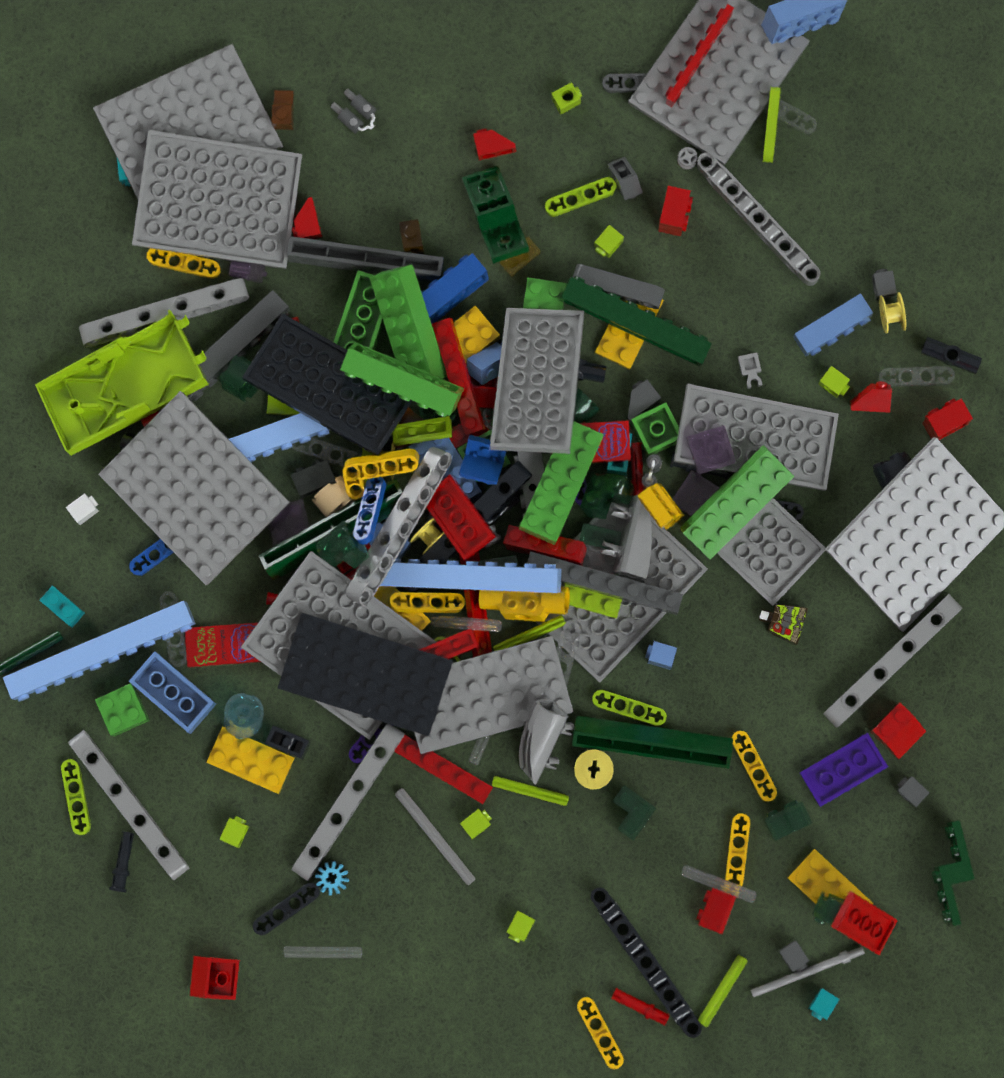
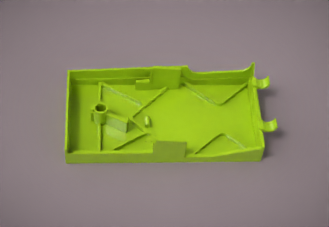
[35,310,209,456]

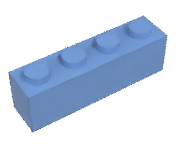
[793,294,873,357]

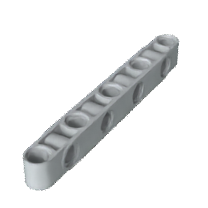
[697,152,820,286]
[79,278,249,347]
[346,447,452,606]
[823,594,962,728]
[291,724,405,881]
[68,730,190,880]

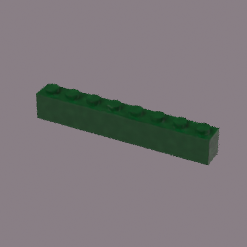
[559,276,712,366]
[258,479,403,581]
[572,716,733,769]

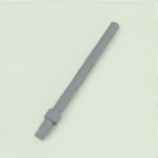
[751,946,865,998]

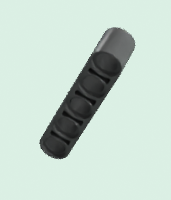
[573,264,665,309]

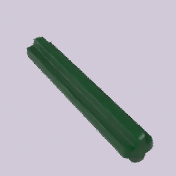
[0,631,63,676]

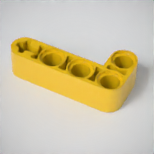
[343,449,420,499]

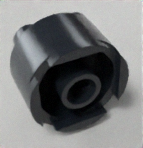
[872,451,911,490]

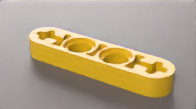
[147,248,221,279]
[388,592,465,613]
[732,731,777,802]
[725,813,750,891]
[577,997,624,1069]

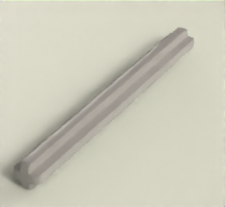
[395,788,475,885]

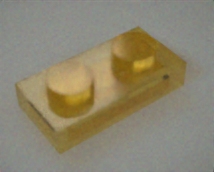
[499,237,541,277]

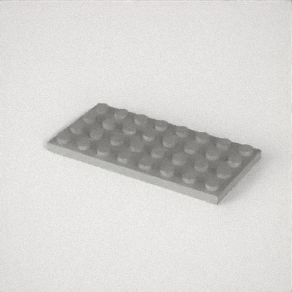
[490,308,584,454]
[674,384,839,491]
[415,636,573,754]

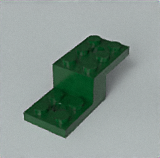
[462,166,530,264]
[932,820,975,926]

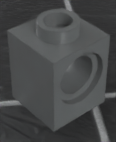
[872,269,897,300]
[897,776,929,808]
[778,940,809,973]

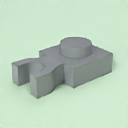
[738,352,762,389]

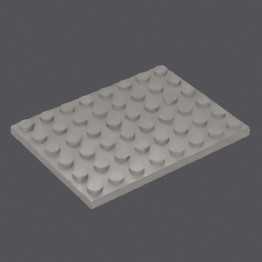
[628,0,809,166]
[93,44,283,199]
[132,130,302,269]
[98,391,290,585]
[824,437,1004,632]
[535,489,708,683]
[241,551,436,740]

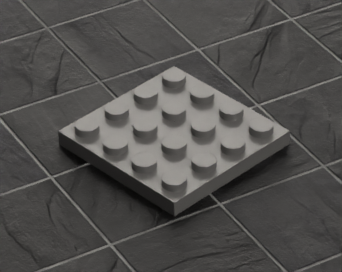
[717,498,825,606]

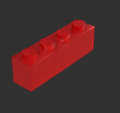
[504,525,587,566]

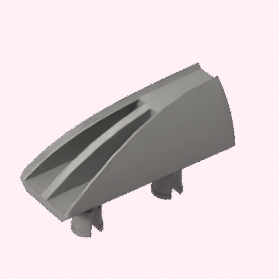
[600,495,652,580]
[519,699,574,785]

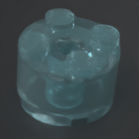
[224,693,264,739]

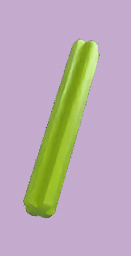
[493,615,566,651]
[492,776,569,806]
[698,955,747,1027]

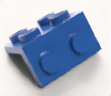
[459,435,506,485]

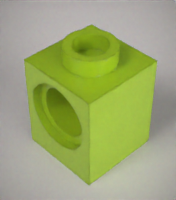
[551,82,582,115]
[594,225,624,258]
[818,366,850,398]
[460,809,491,839]
[220,816,249,848]
[507,911,535,943]

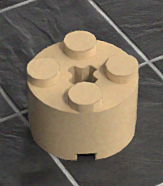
[312,476,358,517]

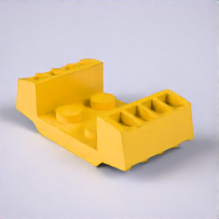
[637,483,685,530]

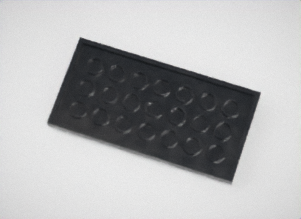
[242,314,413,455]
[278,613,453,736]

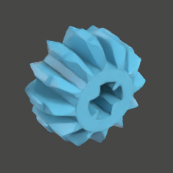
[315,861,349,895]

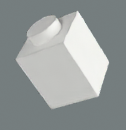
[66,493,99,525]

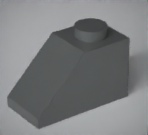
[607,157,643,200]
[627,380,661,424]

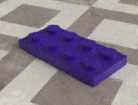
[799,733,888,807]

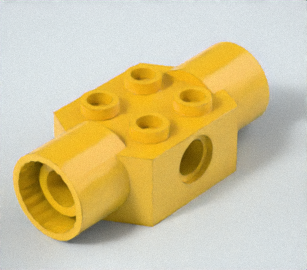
[479,586,570,622]

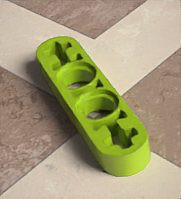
[763,87,781,163]
[545,177,616,217]
[592,690,667,726]
[61,759,91,835]

